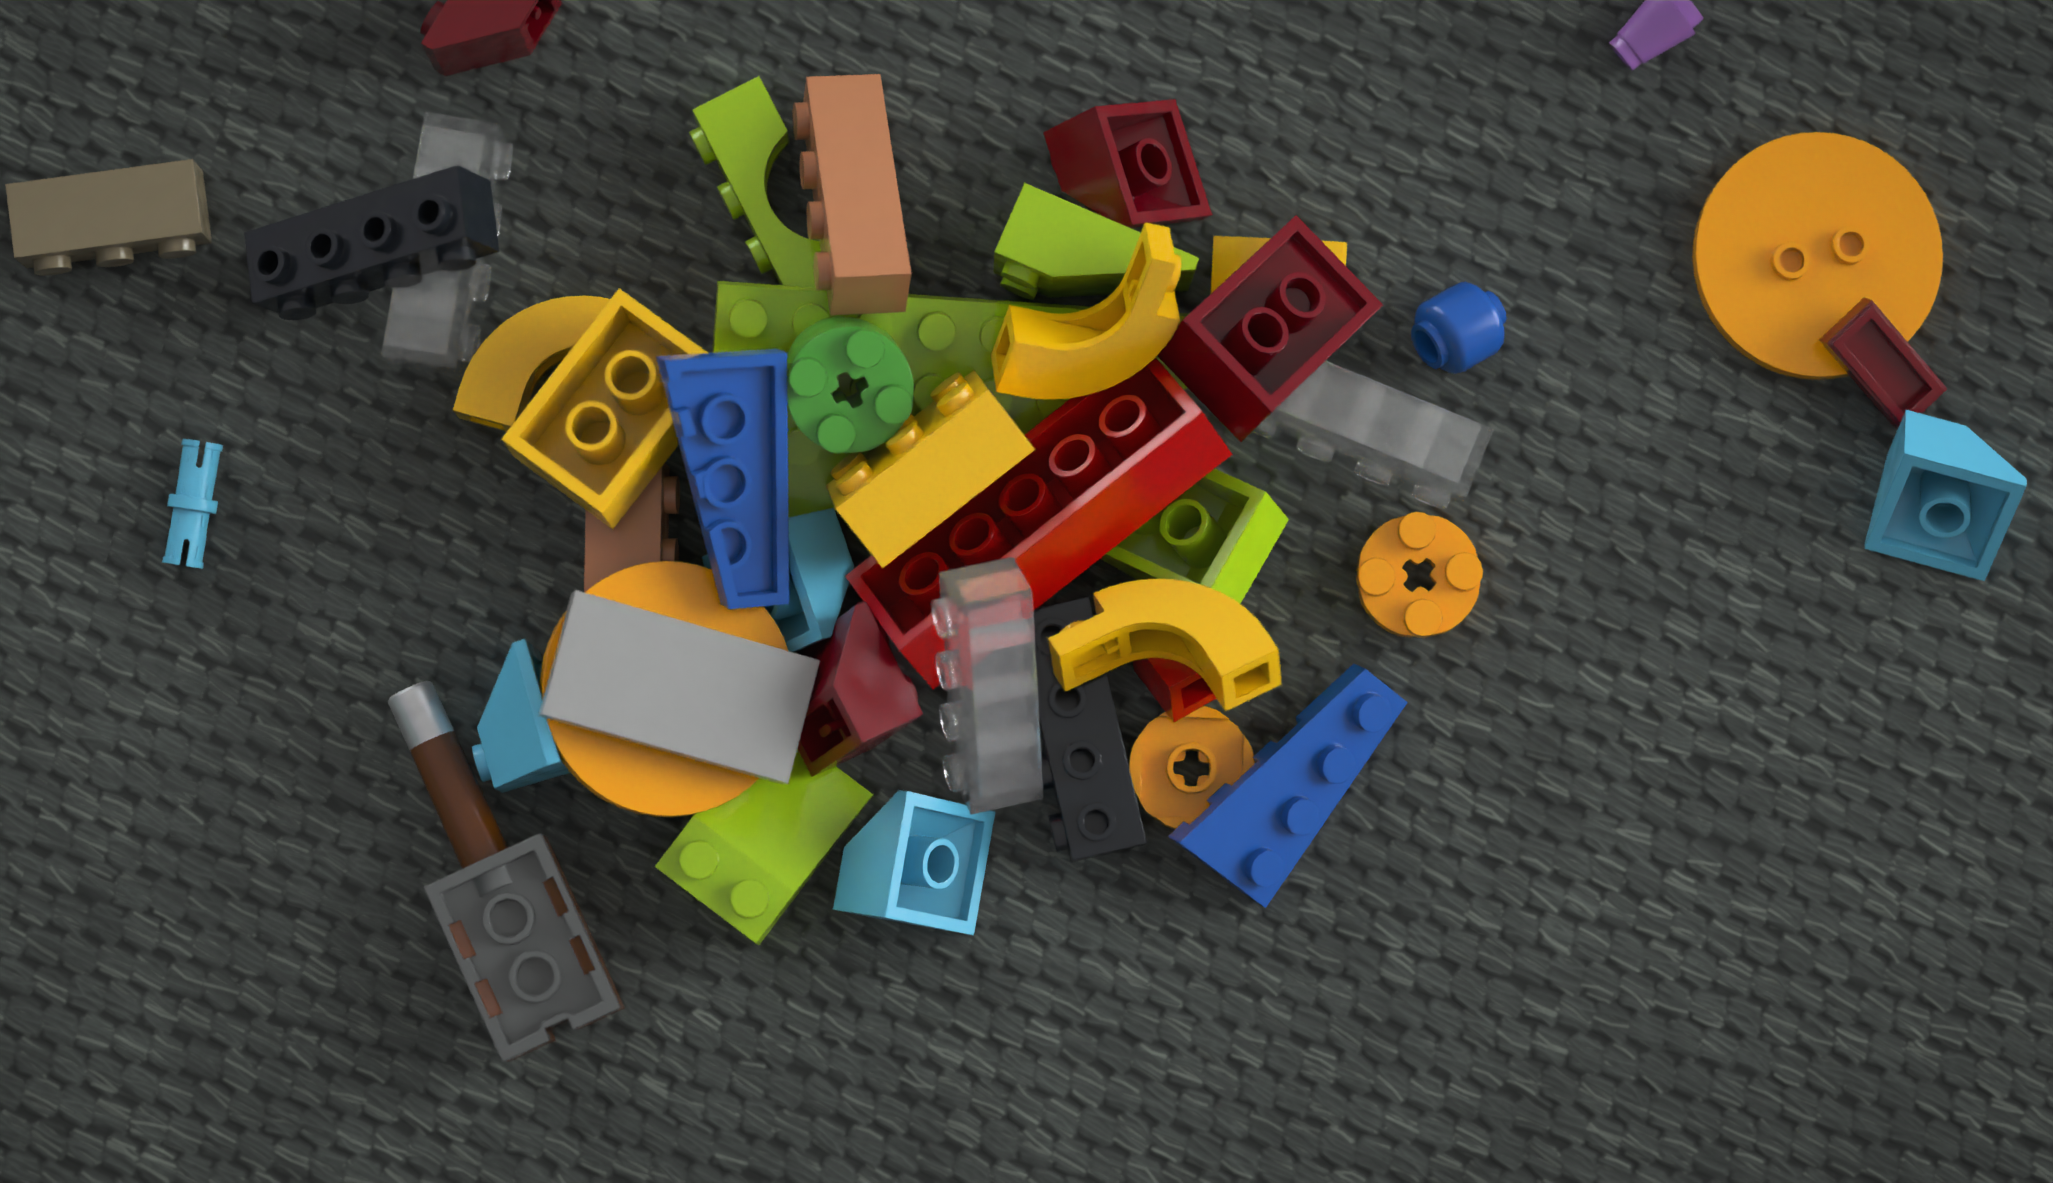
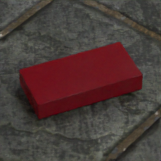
[1819,297,1947,429]

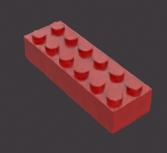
[845,357,1232,690]

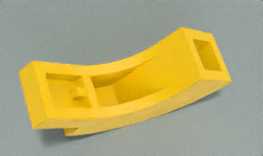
[991,222,1181,400]
[453,295,610,432]
[1048,579,1282,712]

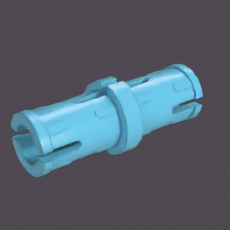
[162,439,223,569]

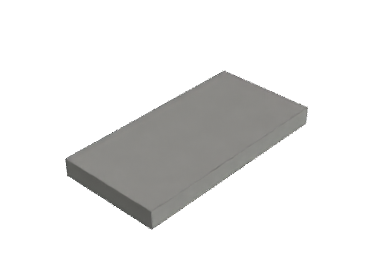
[538,590,820,785]

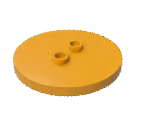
[1692,132,1943,380]
[540,561,789,817]

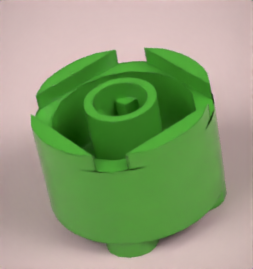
[787,316,914,453]

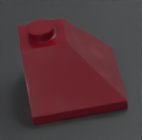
[1043,99,1212,228]

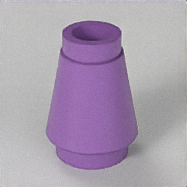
[1609,0,1703,71]

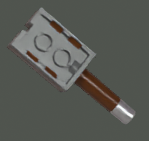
[388,681,625,1062]

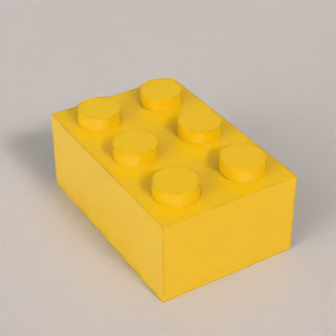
[501,289,708,530]
[826,370,1035,568]

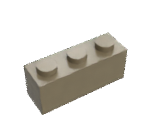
[5,159,212,275]

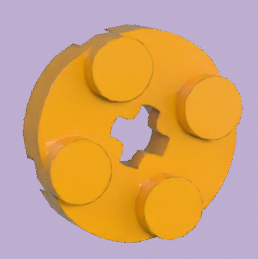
[1356,512,1483,638]
[1128,706,1255,829]

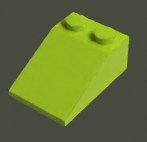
[993,183,1199,300]
[1100,469,1289,604]
[655,749,873,945]

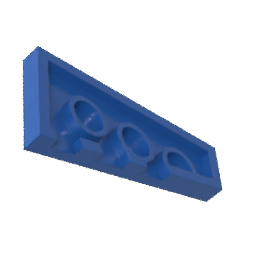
[656,349,789,609]
[1168,663,1408,908]

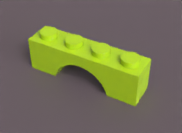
[689,76,821,288]

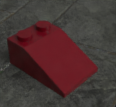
[1157,215,1383,442]

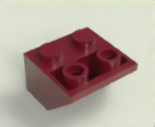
[420,0,562,76]
[797,601,923,777]

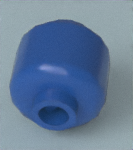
[1411,282,1506,374]

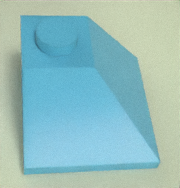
[1864,410,2027,581]
[701,508,854,653]
[472,639,571,793]
[833,790,995,935]

